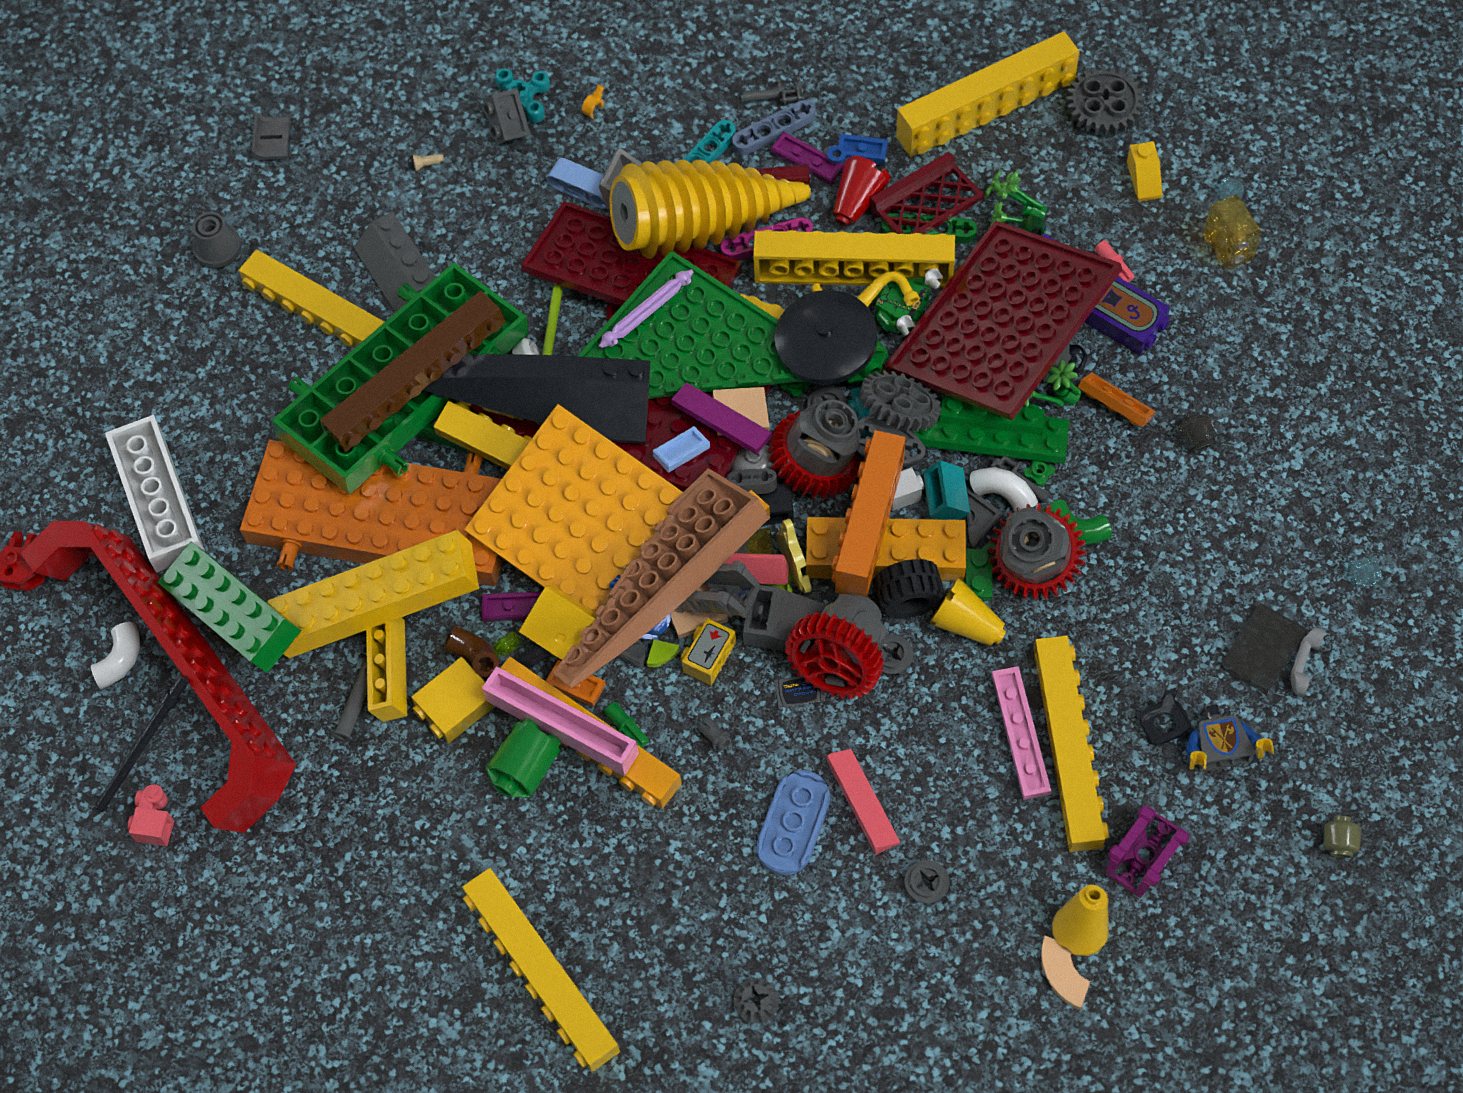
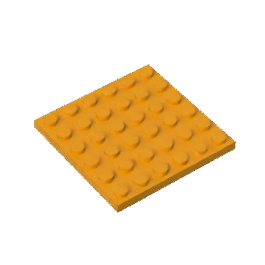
[464,404,683,612]

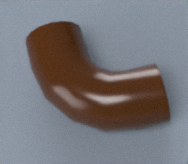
[443,625,499,677]

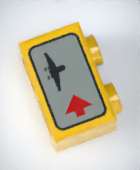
[680,618,736,686]

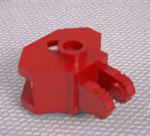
[0,531,46,591]

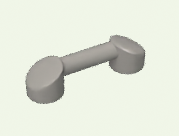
[1291,627,1325,697]

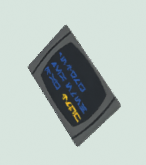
[774,676,825,708]

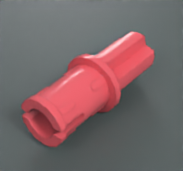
[1094,240,1134,283]

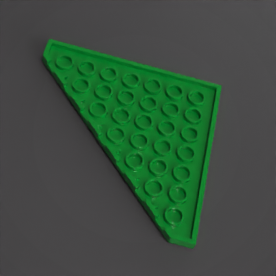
[578,251,803,399]

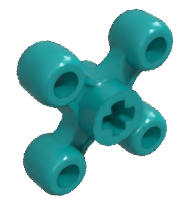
[495,68,550,123]

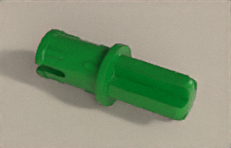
[604,702,649,748]

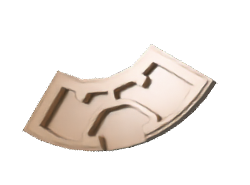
[1041,936,1090,1010]

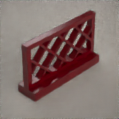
[870,152,984,235]

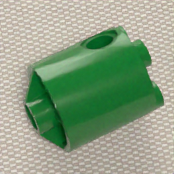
[485,718,561,799]

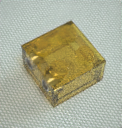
[1203,194,1262,270]

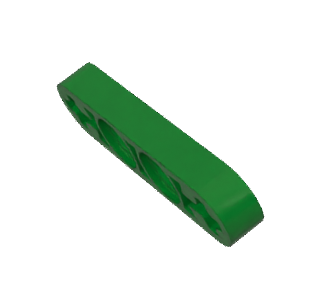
[881,213,977,244]

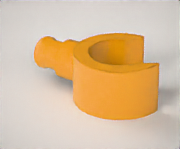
[581,84,604,119]

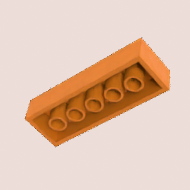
[831,430,906,597]

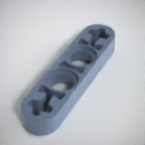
[732,100,816,155]

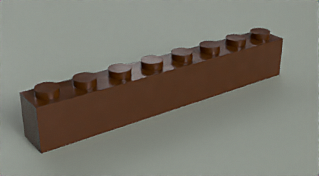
[320,291,506,452]

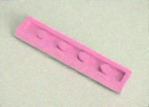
[991,667,1051,800]

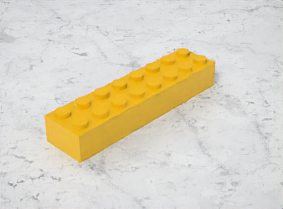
[896,31,1080,158]
[754,230,955,287]
[268,530,479,658]

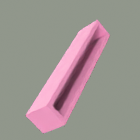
[482,666,639,776]

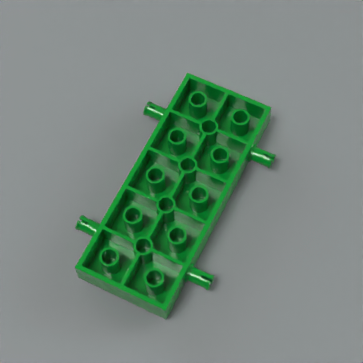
[272,262,529,495]

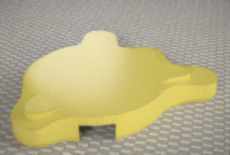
[776,519,812,594]

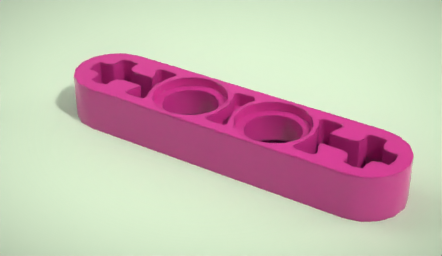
[721,218,813,260]

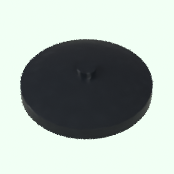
[775,290,878,385]

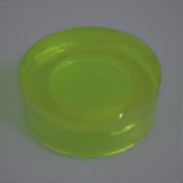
[494,632,521,656]

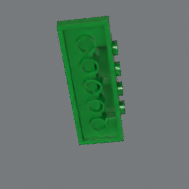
[912,396,1070,464]

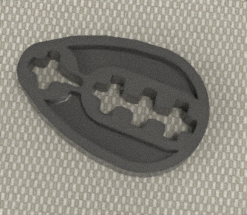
[856,414,925,468]

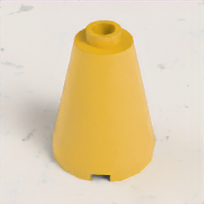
[929,578,1007,646]
[1052,885,1109,956]

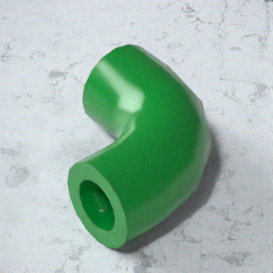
[1042,500,1112,545]

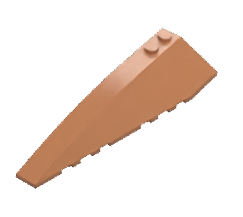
[553,468,769,688]

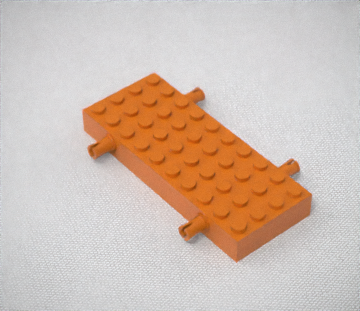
[240,440,503,587]

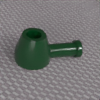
[1020,215,1046,236]

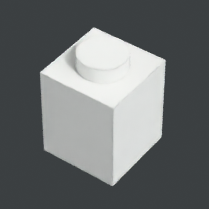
[891,467,924,511]

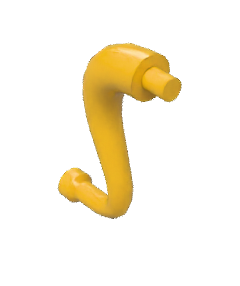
[810,271,920,307]

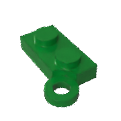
[965,543,996,602]

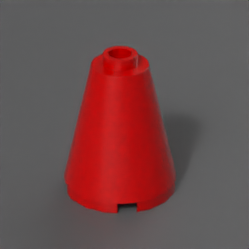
[833,155,891,227]

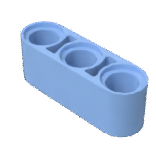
[546,158,606,209]

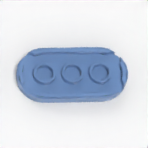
[757,770,830,875]

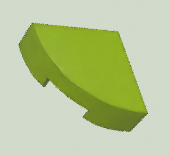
[647,640,680,667]

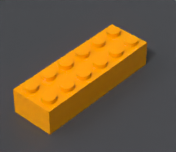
[806,517,966,581]

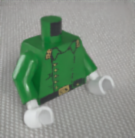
[873,268,943,337]

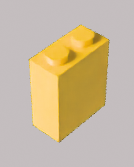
[412,657,495,744]

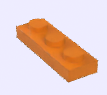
[1078,372,1156,427]

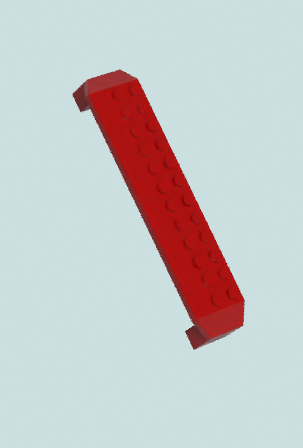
[21,521,297,833]

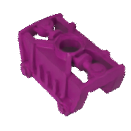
[1106,805,1190,898]

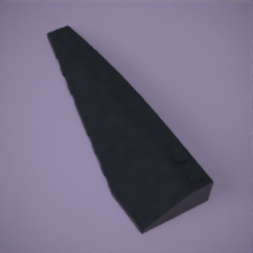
[393,354,650,444]

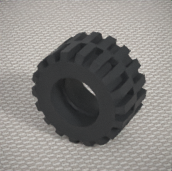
[873,559,945,618]

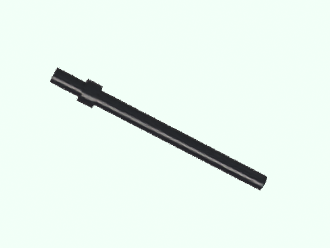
[94,674,190,812]

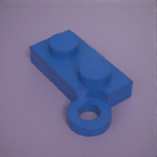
[827,134,888,165]

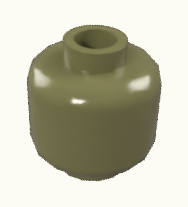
[1323,816,1361,858]

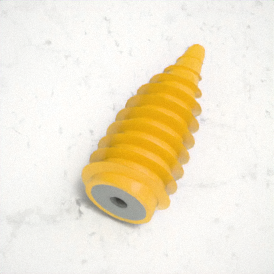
[610,160,811,259]

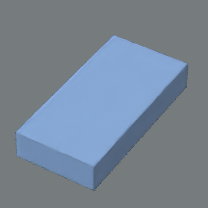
[653,426,710,473]

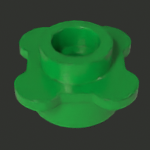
[780,381,810,397]
[1024,460,1055,486]

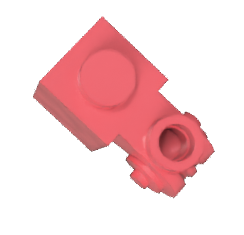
[128,784,174,846]

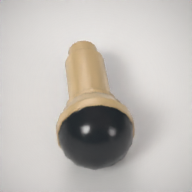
[407,154,444,171]

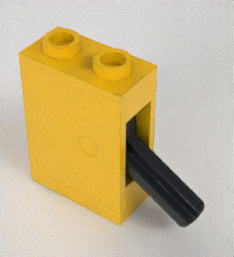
[515,585,597,668]

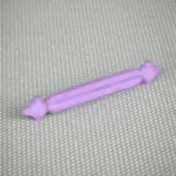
[599,269,693,348]

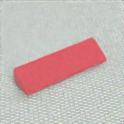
[725,553,790,585]
[827,749,900,855]

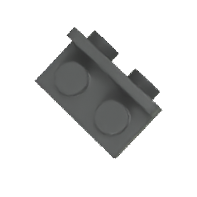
[483,88,531,145]

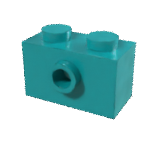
[923,460,970,520]

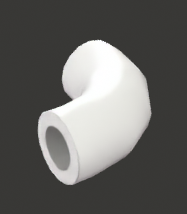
[970,467,1038,512]
[91,622,140,689]

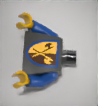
[1185,704,1274,773]

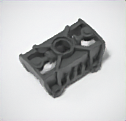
[677,561,760,618]

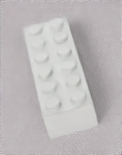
[105,415,205,573]

